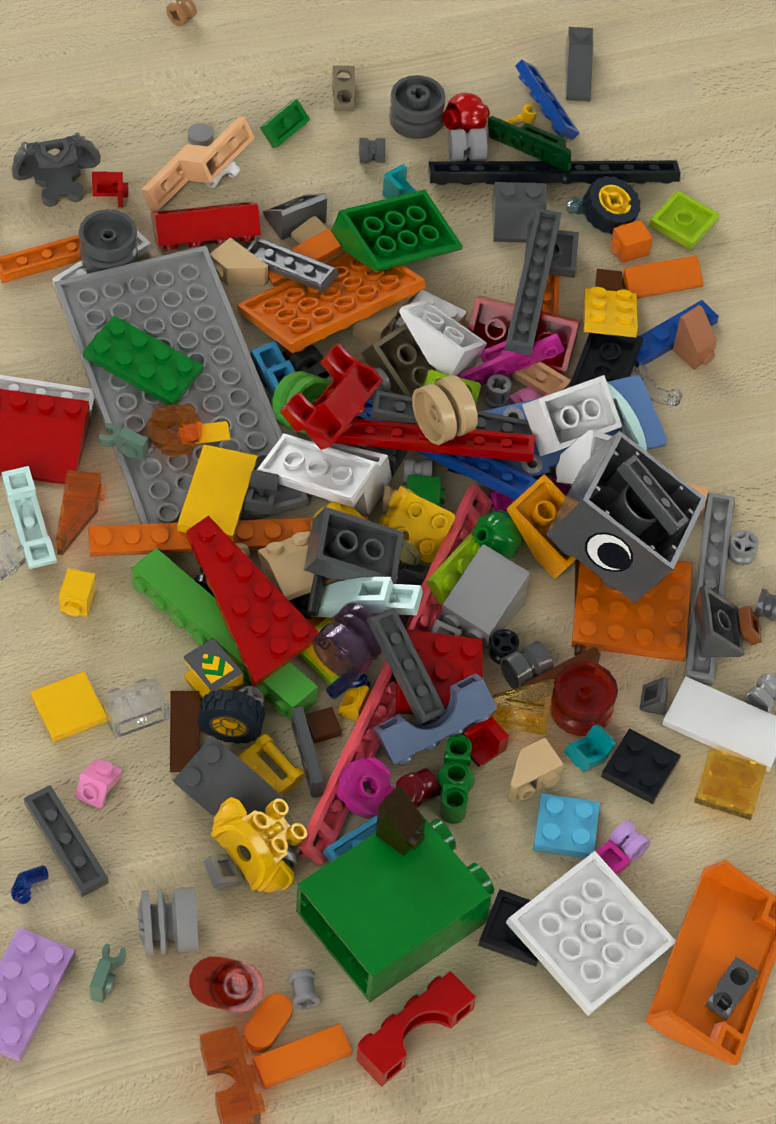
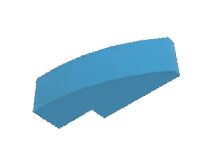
[250,341,296,398]

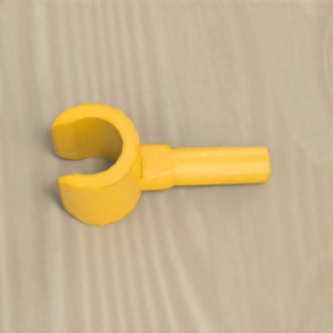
[504,104,537,124]

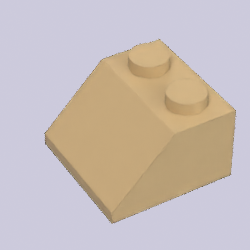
[258,531,337,600]

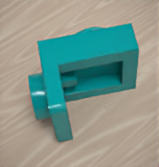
[564,724,616,772]

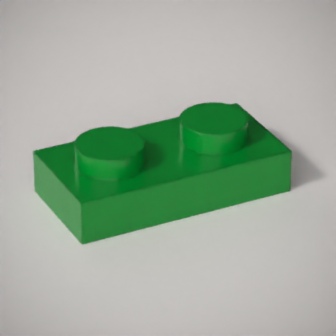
[260,99,310,148]

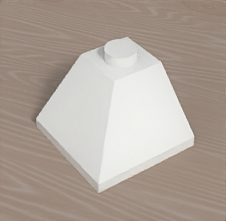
[556,430,613,486]

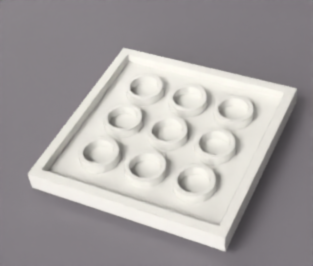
[506,851,676,1016]

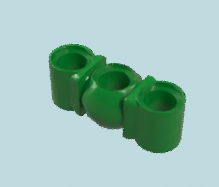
[437,735,475,824]

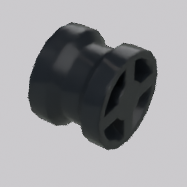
[489,629,519,665]

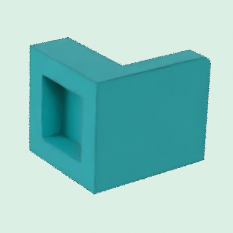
[382,164,417,199]

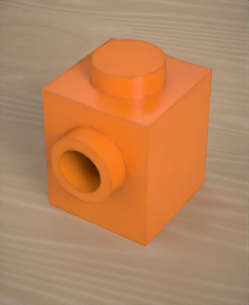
[610,220,653,263]

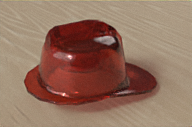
[189,956,264,1012]

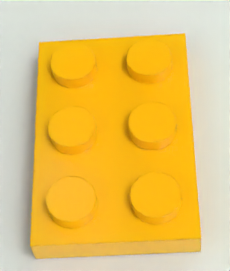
[584,287,638,338]

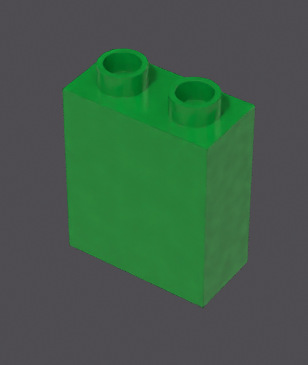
[296,810,494,1003]

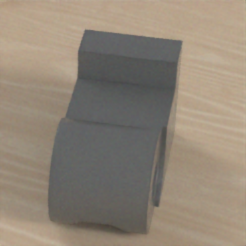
[705,957,760,1021]

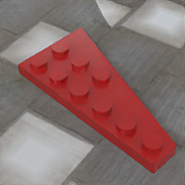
[186,515,321,688]

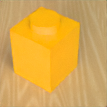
[59,568,97,617]

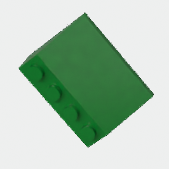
[331,190,463,272]

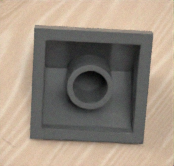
[263,193,327,240]
[694,585,744,657]

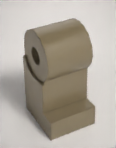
[332,65,355,111]

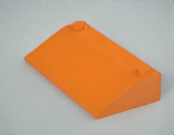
[645,860,776,1065]

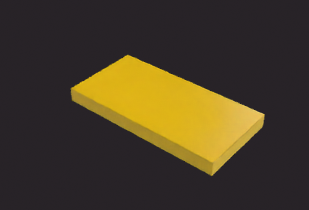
[177,444,257,541]

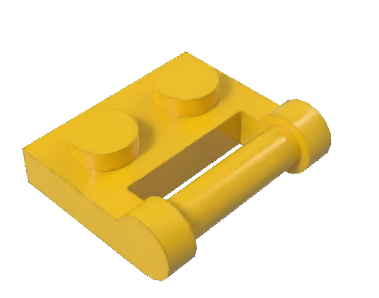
[237,733,306,796]

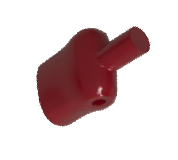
[385,768,441,808]

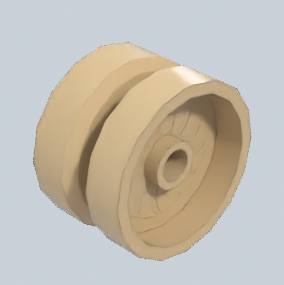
[412,375,478,445]

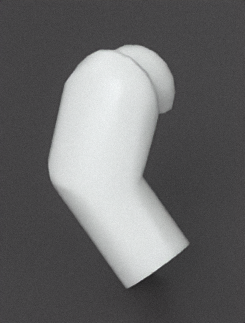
[205,161,240,189]

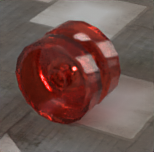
[550,661,618,736]

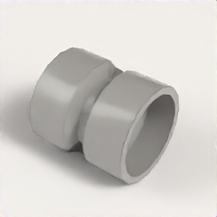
[448,128,488,161]

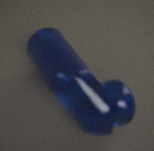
[326,672,371,699]
[11,865,49,904]

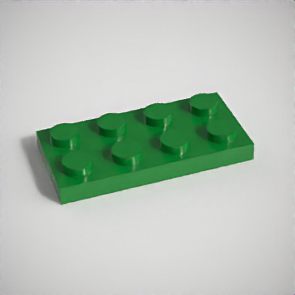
[83,315,203,408]

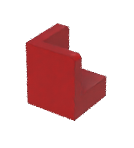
[463,716,509,767]

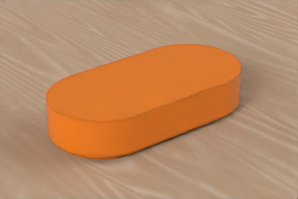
[244,993,293,1051]

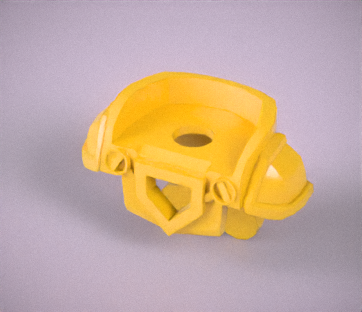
[211,797,307,893]

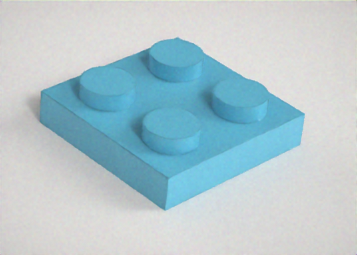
[533,793,600,859]

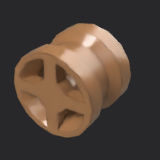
[166,0,197,26]

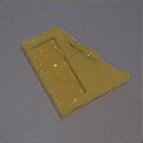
[491,679,555,735]

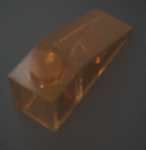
[56,470,106,555]

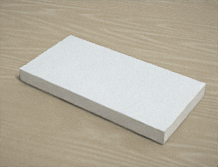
[257,433,380,508]
[662,677,776,772]

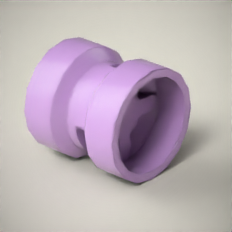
[609,820,651,862]

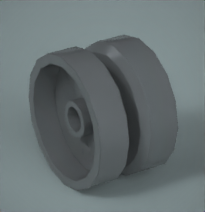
[389,75,446,139]
[79,209,138,273]

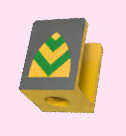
[184,639,243,699]

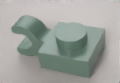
[98,423,148,462]
[90,943,126,1003]

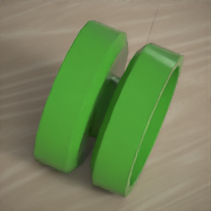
[272,371,331,436]

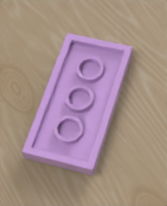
[0,928,76,1062]

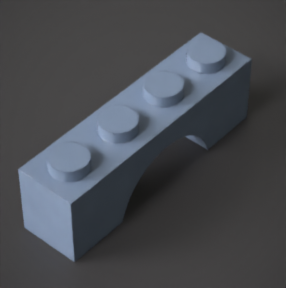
[373,673,497,765]

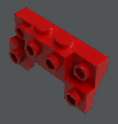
[280,344,383,450]

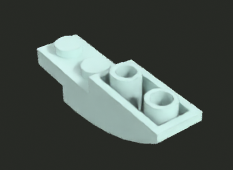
[311,577,423,619]

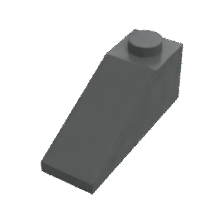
[566,27,593,102]

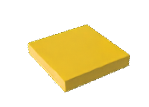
[30,671,107,743]

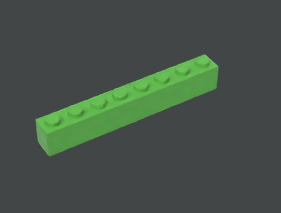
[131,548,318,721]

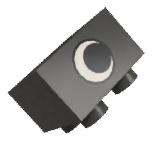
[546,431,707,603]

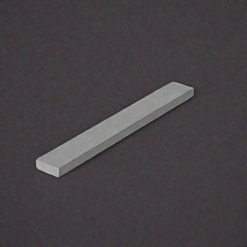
[684,493,735,685]

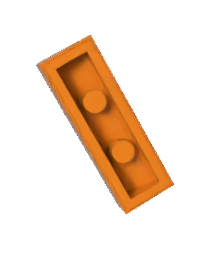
[622,256,703,298]

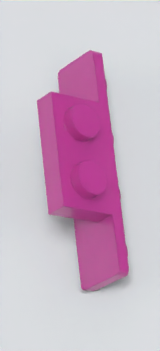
[459,334,564,387]

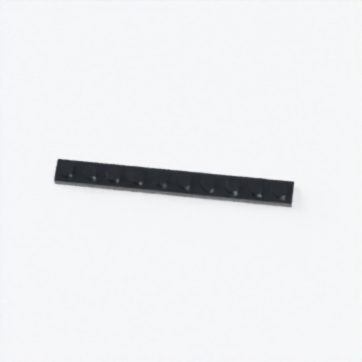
[428,160,681,185]

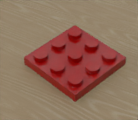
[396,629,483,723]

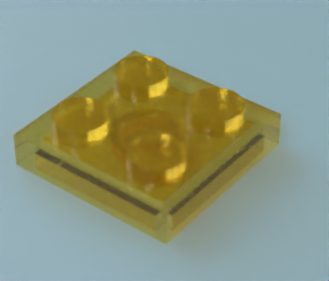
[694,749,767,820]

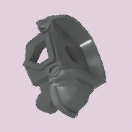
[11,132,101,207]

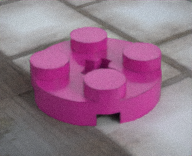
[337,757,395,818]

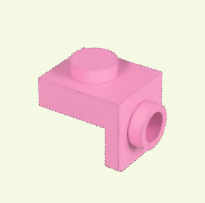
[75,758,123,809]

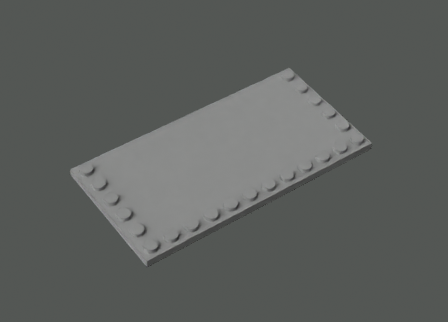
[54,246,309,524]

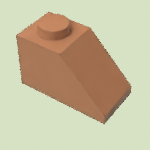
[673,305,717,370]

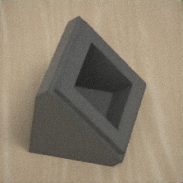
[639,677,668,715]

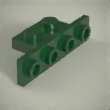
[488,116,572,172]

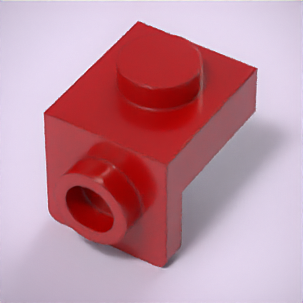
[92,171,128,207]

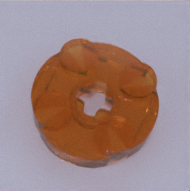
[147,405,202,457]

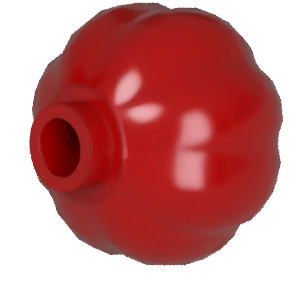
[443,93,490,133]

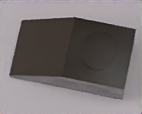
[375,785,425,856]

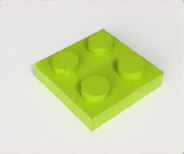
[649,190,720,250]

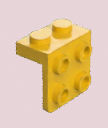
[377,485,455,563]

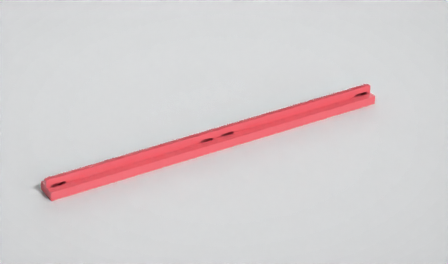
[298,484,493,864]

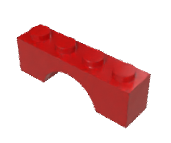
[356,971,476,1087]

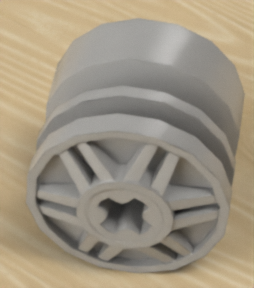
[138,887,199,956]

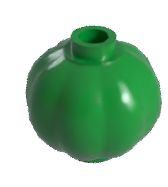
[471,510,522,560]

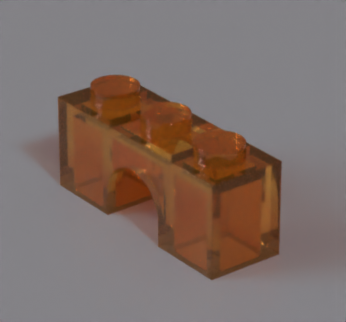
[199,1026,265,1124]

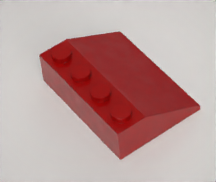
[0,389,90,486]

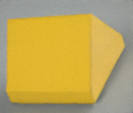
[337,685,370,722]

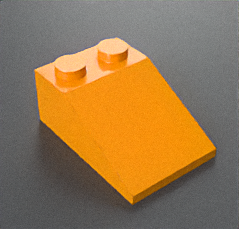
[507,474,576,579]

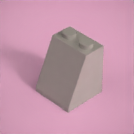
[441,544,531,649]

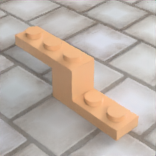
[141,117,255,211]

